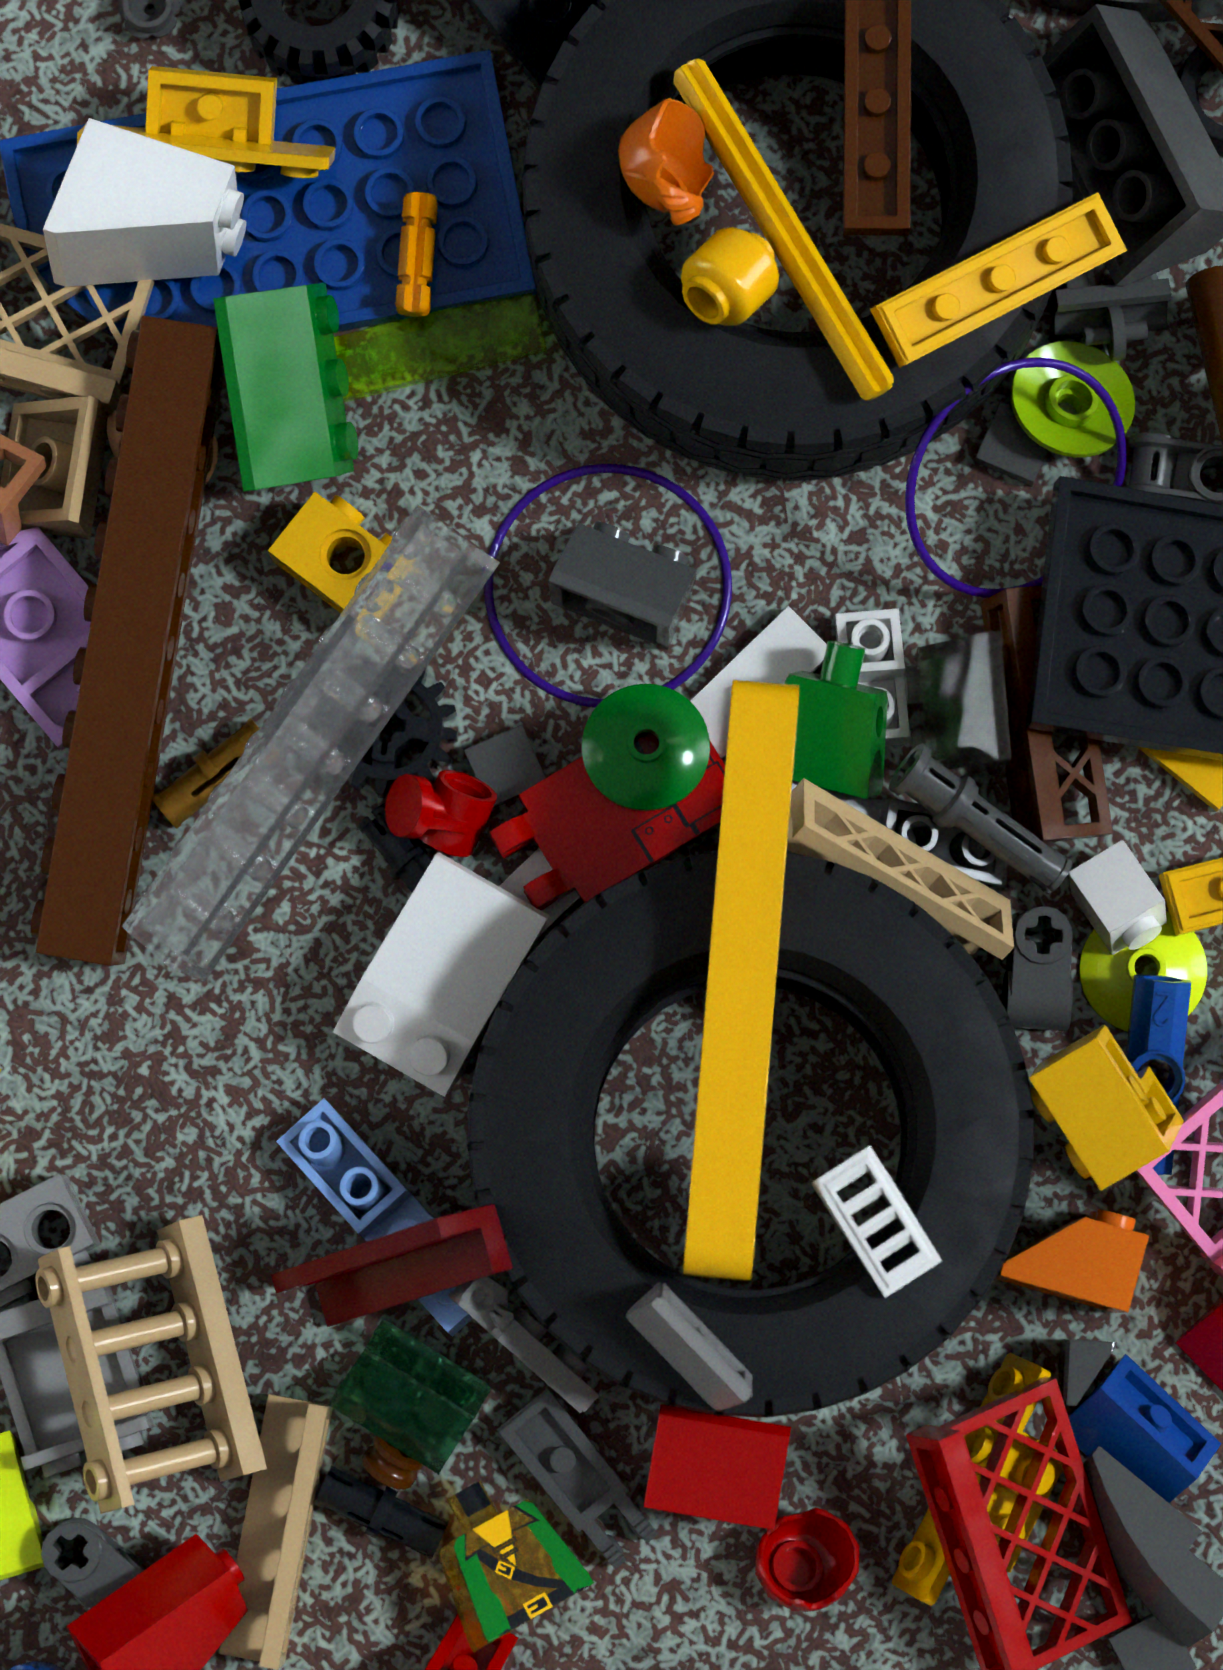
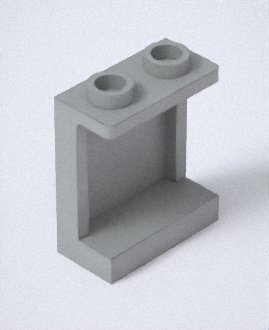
[0,1286,156,1478]

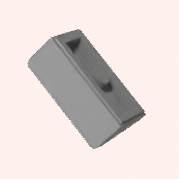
[626,1282,752,1410]

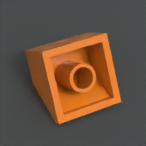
[995,1209,1149,1313]

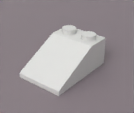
[333,852,550,1097]

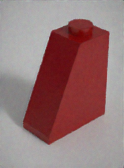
[66,1534,248,1670]

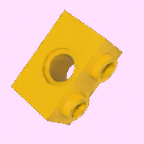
[267,491,418,638]

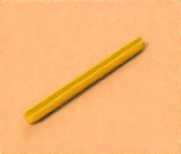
[673,58,894,401]

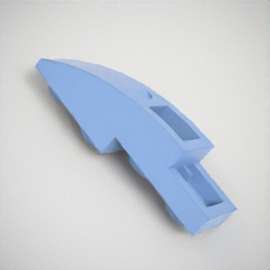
[276,1098,473,1337]

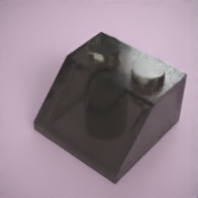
[904,631,1011,778]

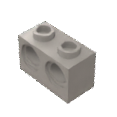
[0,1174,101,1309]

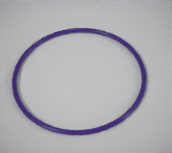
[905,357,1126,598]
[484,464,732,708]

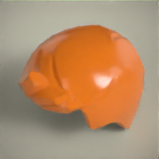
[618,98,714,226]

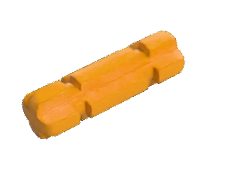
[395,192,438,317]

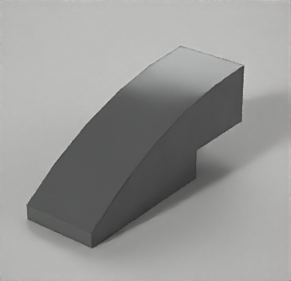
[1082,1446,1223,1648]

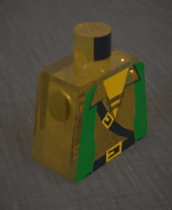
[438,1481,594,1653]

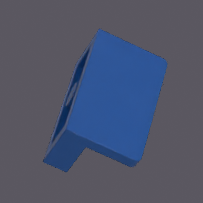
[1068,1354,1222,1503]

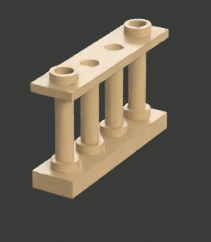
[35,1215,267,1514]

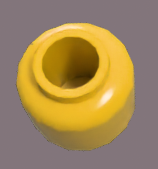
[681,227,779,326]

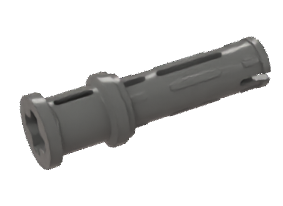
[888,743,1072,894]

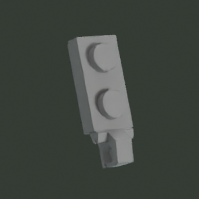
[448,1276,600,1413]

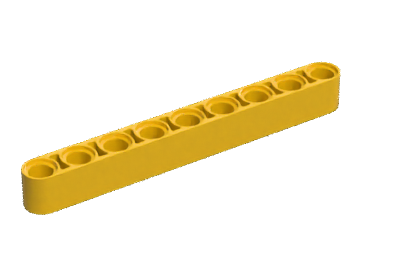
[683,680,799,1281]

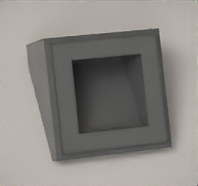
[1058,1339,1117,1406]

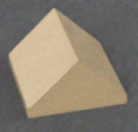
[0,395,108,540]

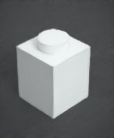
[1068,839,1167,955]

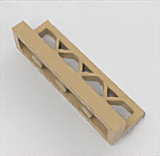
[787,778,1014,960]
[219,1394,333,1670]

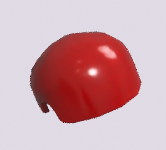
[755,1508,859,1612]

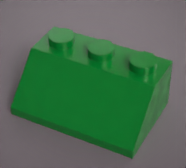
[213,283,359,492]

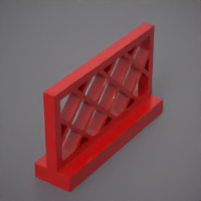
[906,1377,1132,1670]

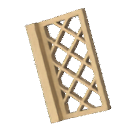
[0,223,155,416]

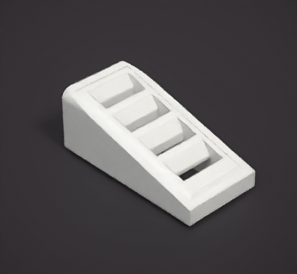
[811,1146,942,1298]

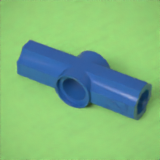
[1125,974,1191,1175]

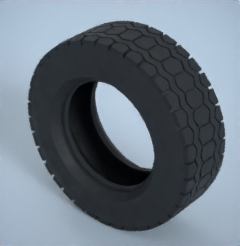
[522,0,1073,481]
[467,852,1034,1417]

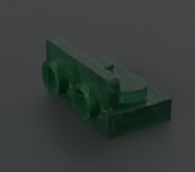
[328,1320,491,1475]

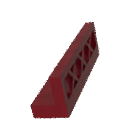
[271,1204,513,1327]

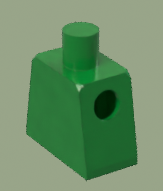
[784,640,888,799]

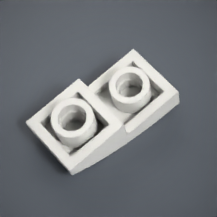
[835,608,910,746]

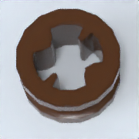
[362,1426,429,1490]

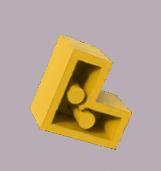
[1029,1025,1184,1191]

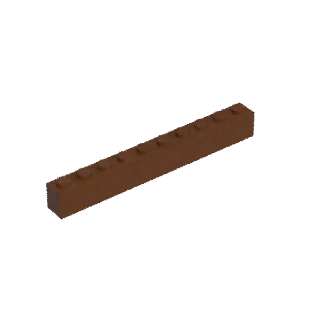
[31,315,224,966]

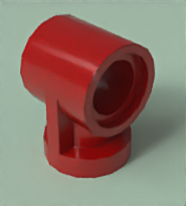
[385,770,497,857]

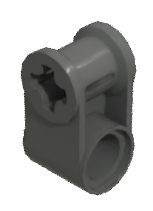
[1124,432,1223,505]
[1001,906,1073,1031]
[41,1517,144,1610]

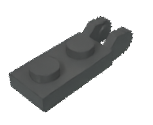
[497,1388,658,1569]

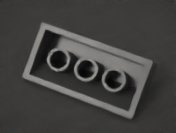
[1041,4,1223,286]

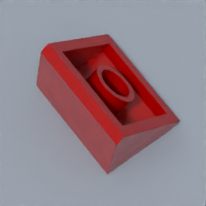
[644,1404,791,1530]

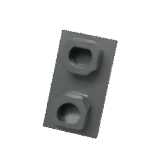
[1052,269,1172,361]

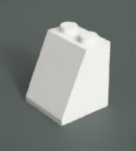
[43,118,247,287]

